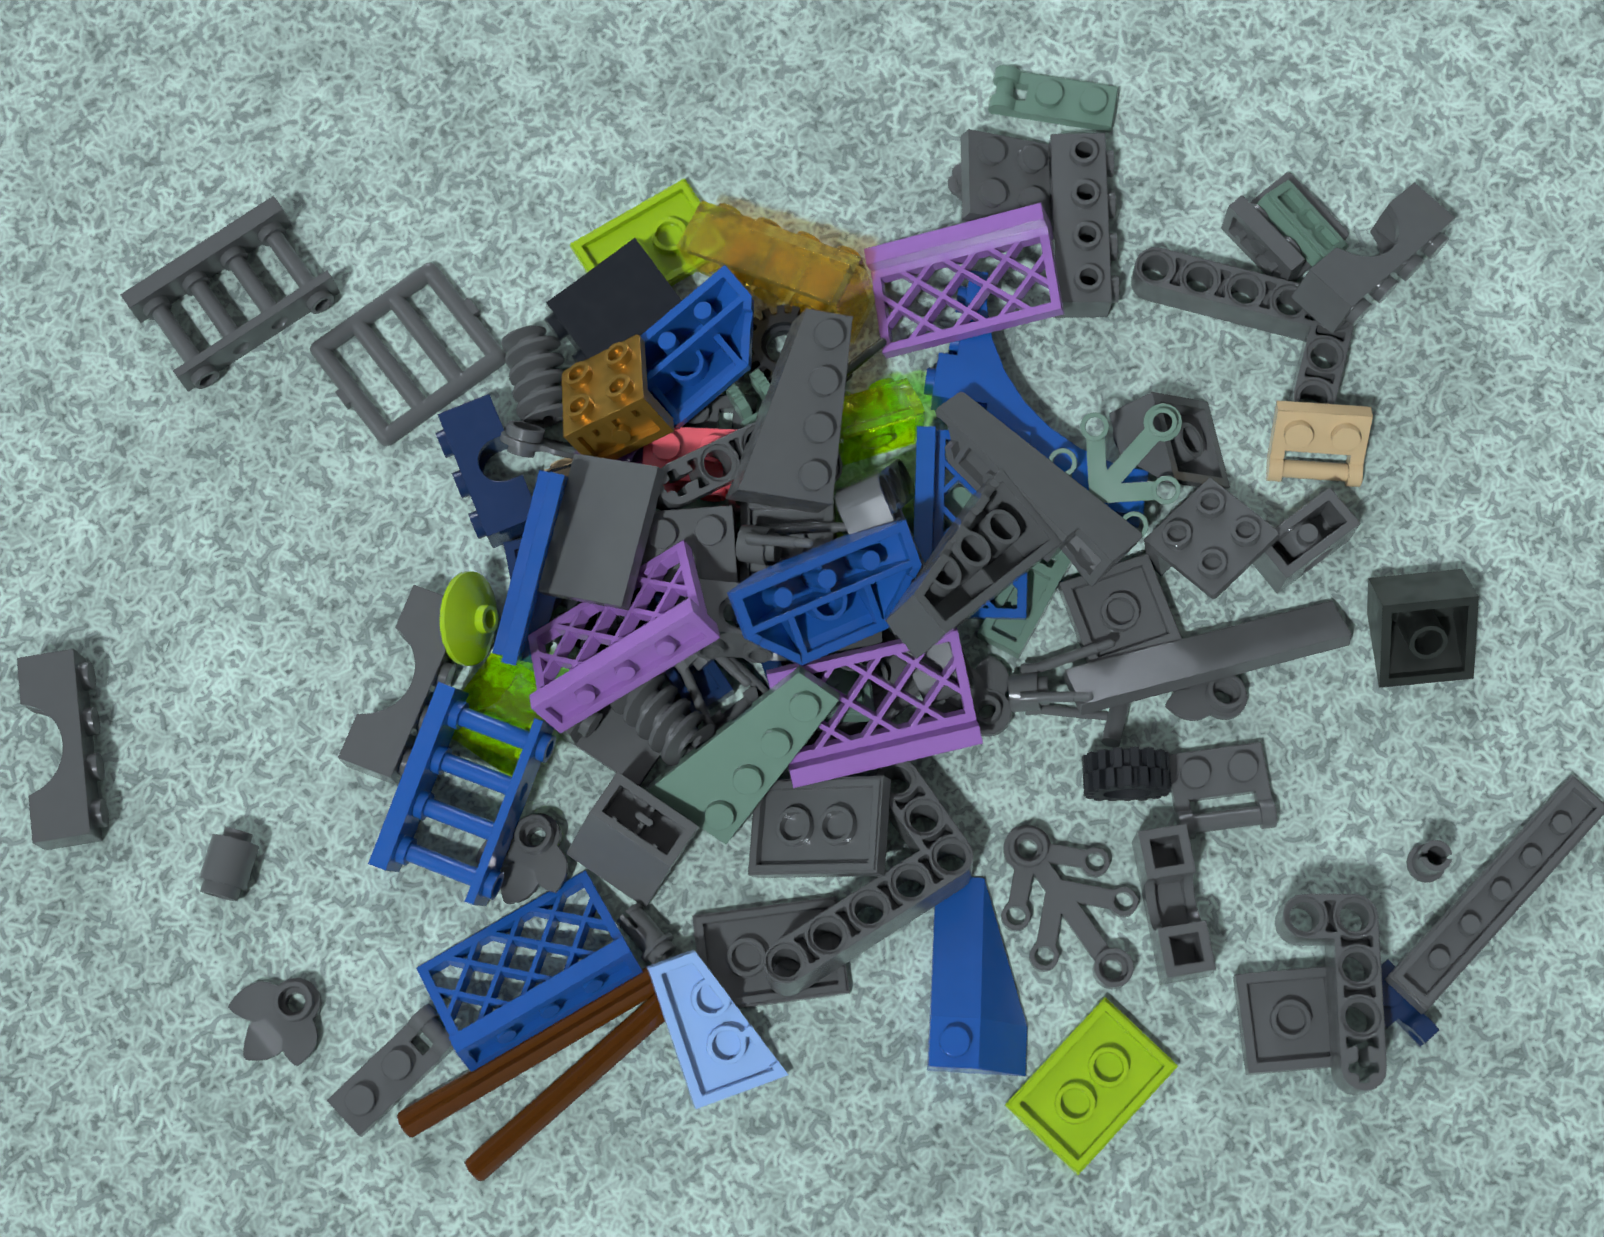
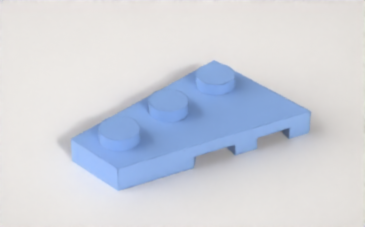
[647,950,788,1109]

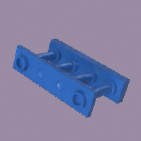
[368,682,556,906]

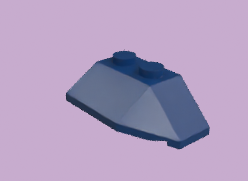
[640,265,755,428]
[727,519,922,665]

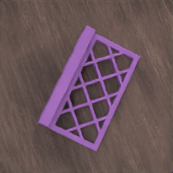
[864,203,1064,359]
[528,540,720,733]
[766,628,983,788]

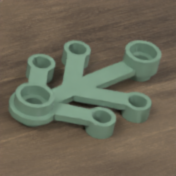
[1049,403,1182,553]

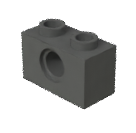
[1253,488,1361,594]

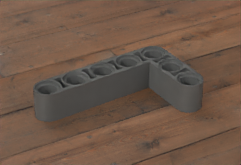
[1131,247,1354,404]
[835,459,975,705]
[764,761,973,996]

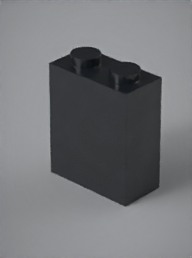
[544,238,682,363]

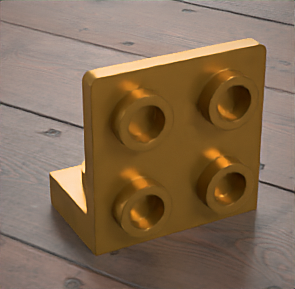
[562,334,674,460]

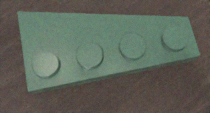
[647,666,840,845]

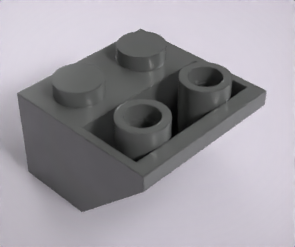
[566,771,700,908]

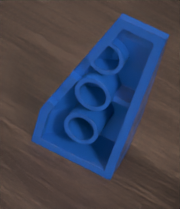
[927,877,1027,1077]

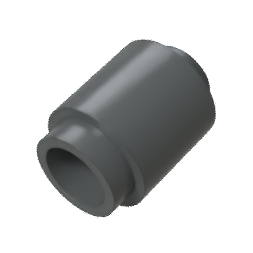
[199,827,259,902]

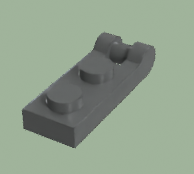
[327,1004,454,1137]

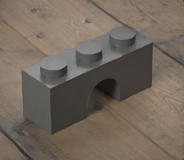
[1132,824,1216,985]

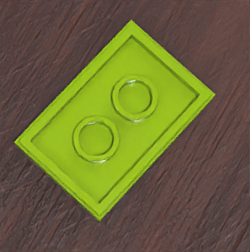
[569,178,732,287]
[1004,997,1178,1176]

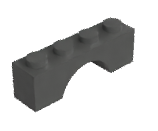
[1291,182,1455,334]
[338,585,456,786]
[17,649,109,850]

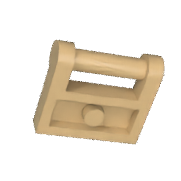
[1266,401,1373,487]

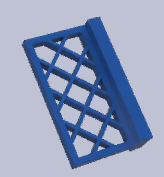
[914,426,1031,620]
[492,470,568,666]
[416,870,643,1072]

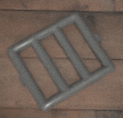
[310,262,506,446]

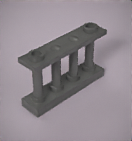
[120,196,340,392]

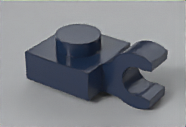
[1381,959,1439,1047]

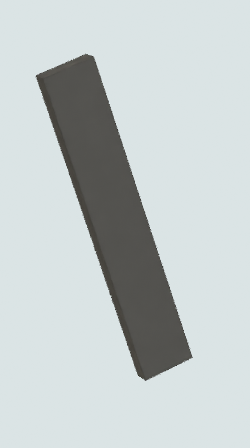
[1064,601,1352,715]
[1384,775,1604,1014]

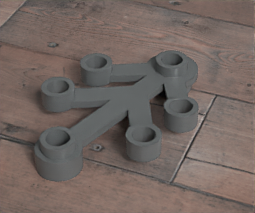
[1001,825,1138,990]

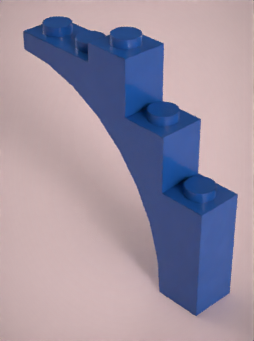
[924,270,1149,528]

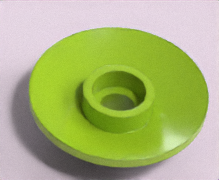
[440,571,498,666]

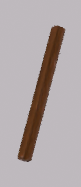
[397,967,655,1137]
[464,993,665,1181]

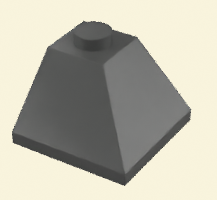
[1109,392,1230,489]

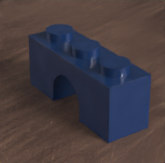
[435,394,532,548]

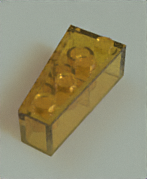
[677,200,875,344]

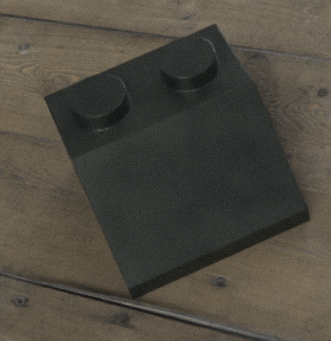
[1367,569,1479,688]

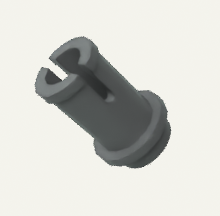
[1406,840,1452,883]
[616,903,677,964]

